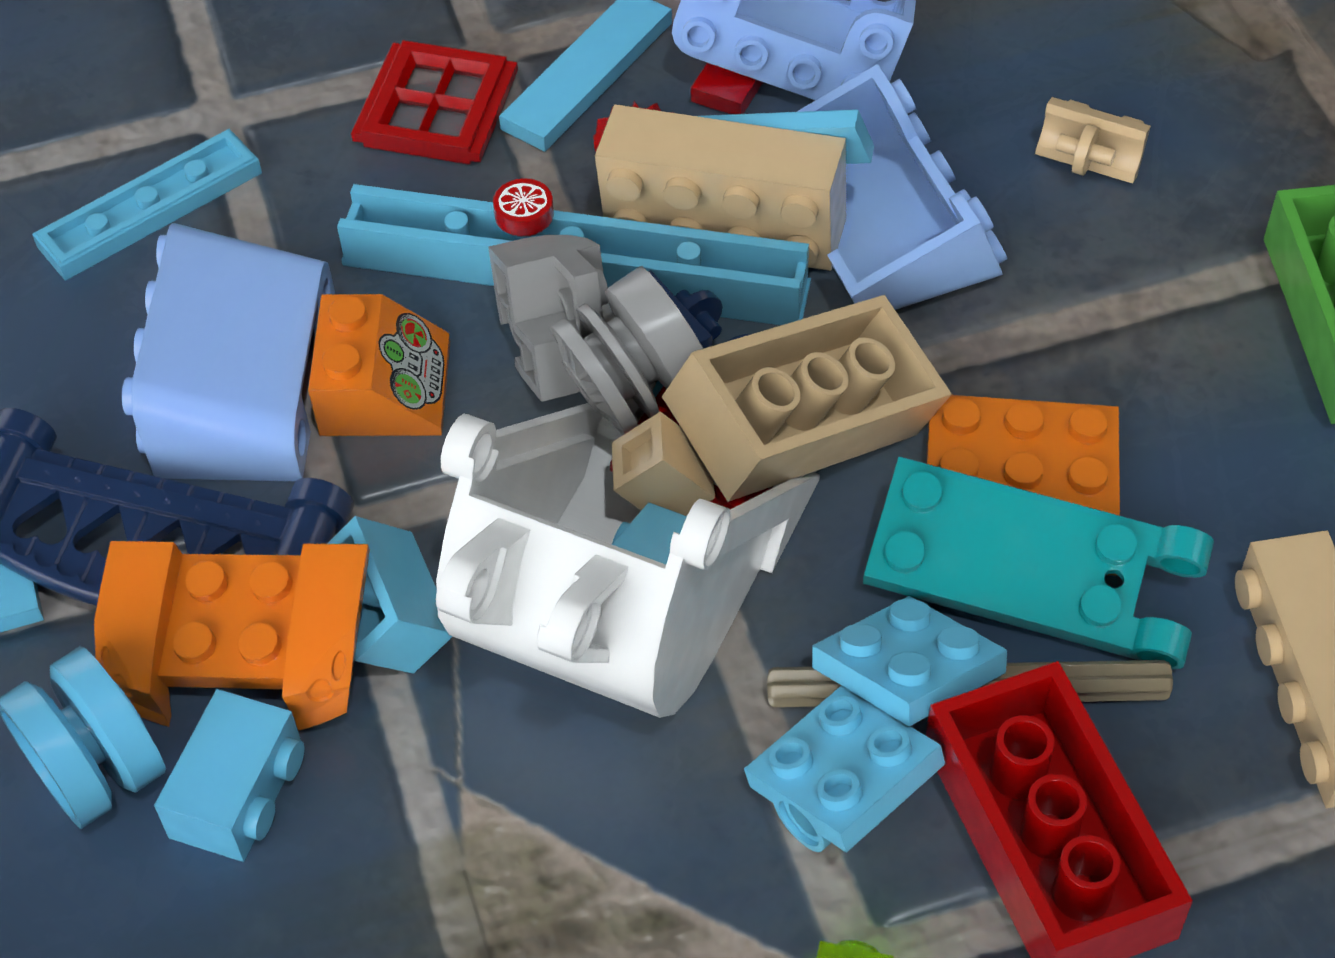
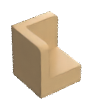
[612,412,715,516]

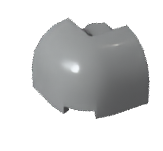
[488,235,615,402]

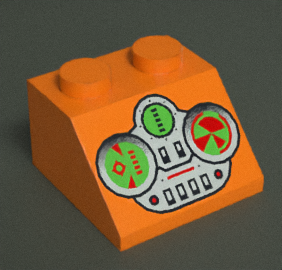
[308,294,451,436]

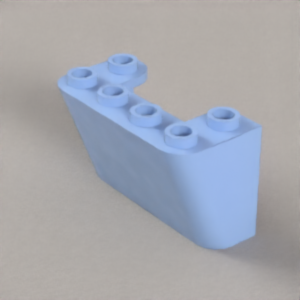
[672,0,916,100]
[797,64,1007,310]
[122,223,335,481]

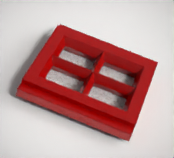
[351,40,518,165]

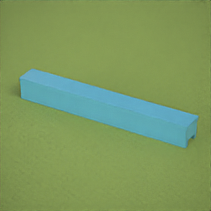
[337,184,811,325]

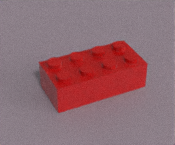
[926,661,1193,958]

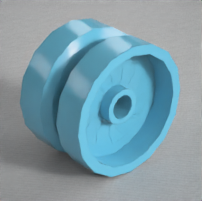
[0,646,166,829]

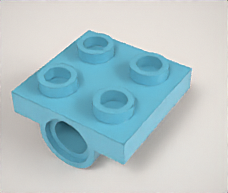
[744,686,945,853]

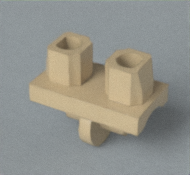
[1035,97,1151,184]

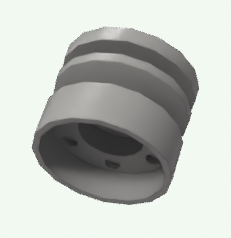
[550,266,704,435]

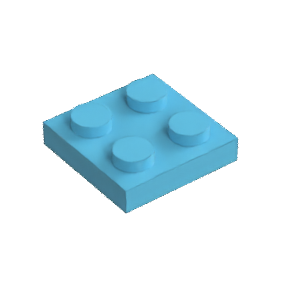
[812,596,1007,727]

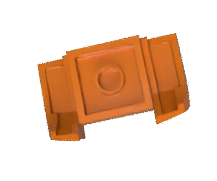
[94,541,370,731]

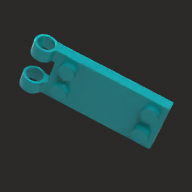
[863,457,1214,670]

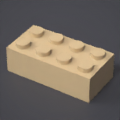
[595,104,846,271]
[662,295,952,502]

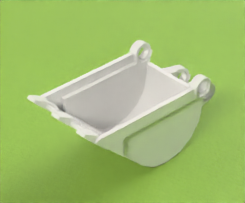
[436,382,820,718]

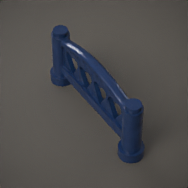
[0,408,354,606]

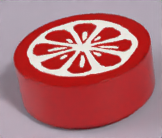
[493,178,554,236]

